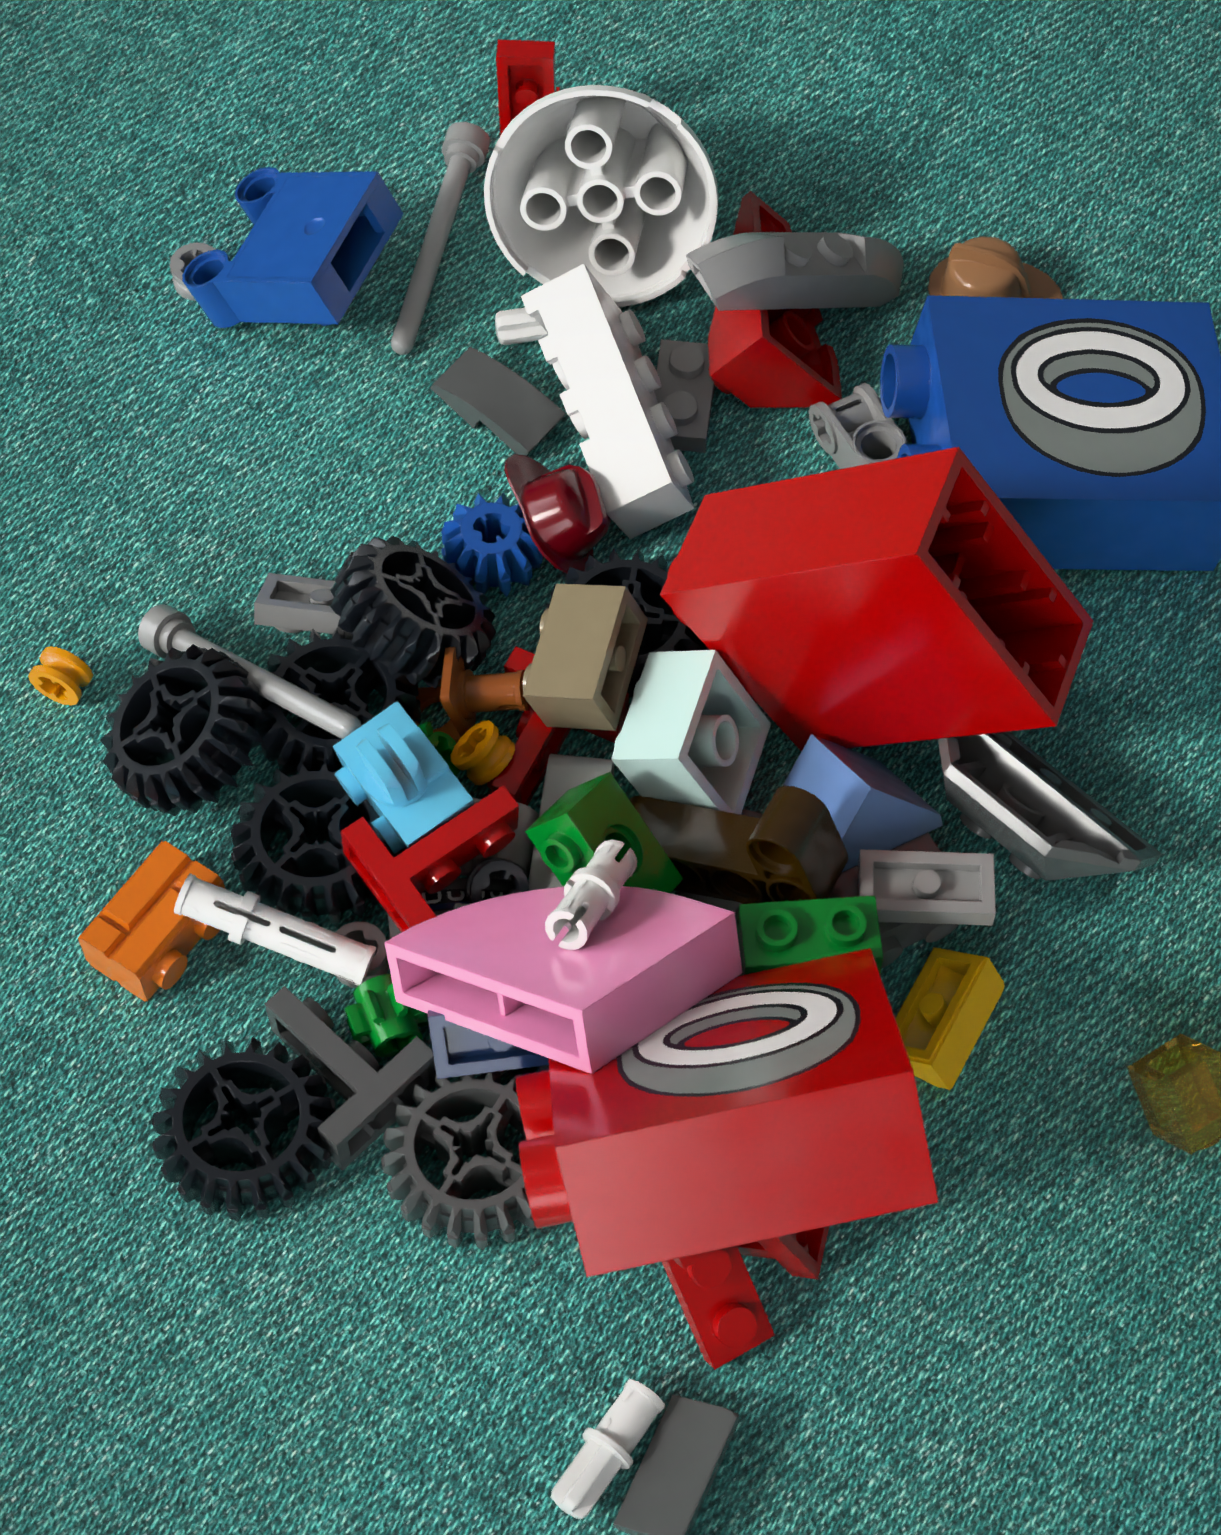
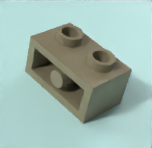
[522,583,648,731]

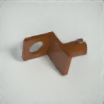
[415,647,530,743]

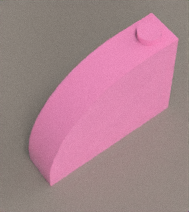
[384,886,743,1074]

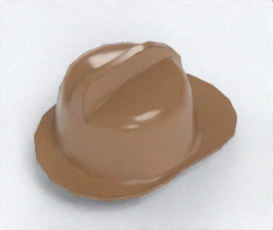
[928,236,1063,299]

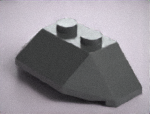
[938,731,1162,881]

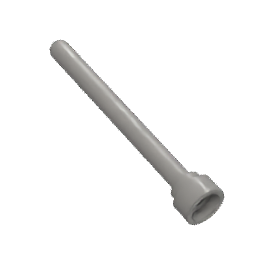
[391,122,490,355]
[138,604,362,739]

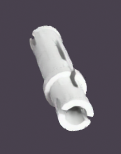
[174,874,376,986]

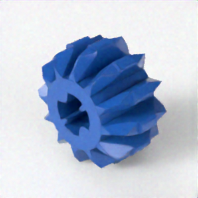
[441,492,544,597]

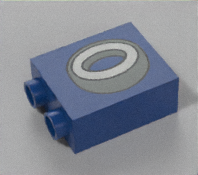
[880,295,1221,571]

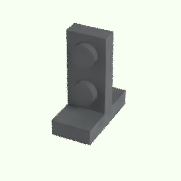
[264,986,436,1171]

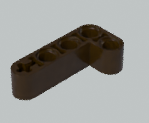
[629,786,849,904]

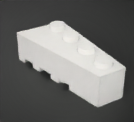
[521,264,694,539]

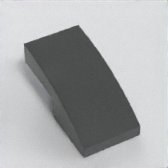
[430,347,566,456]

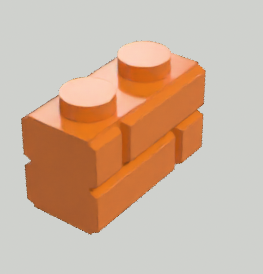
[78,841,226,1002]

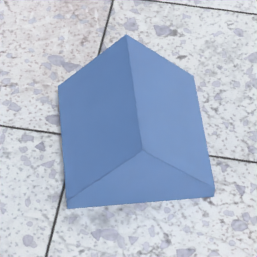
[783,734,943,872]

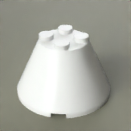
[484,85,718,307]

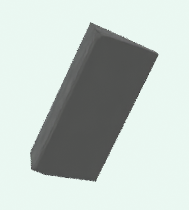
[613,1394,739,1535]

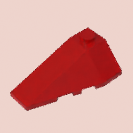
[708,191,842,408]

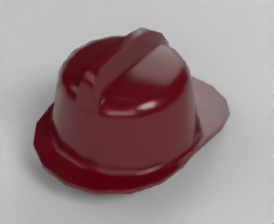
[504,454,611,573]

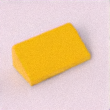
[895,947,1005,1090]

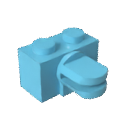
[333,701,475,855]

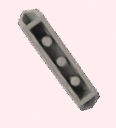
[686,232,904,311]

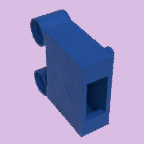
[182,167,403,328]

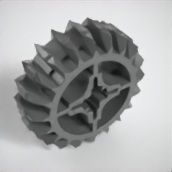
[381,1071,535,1250]

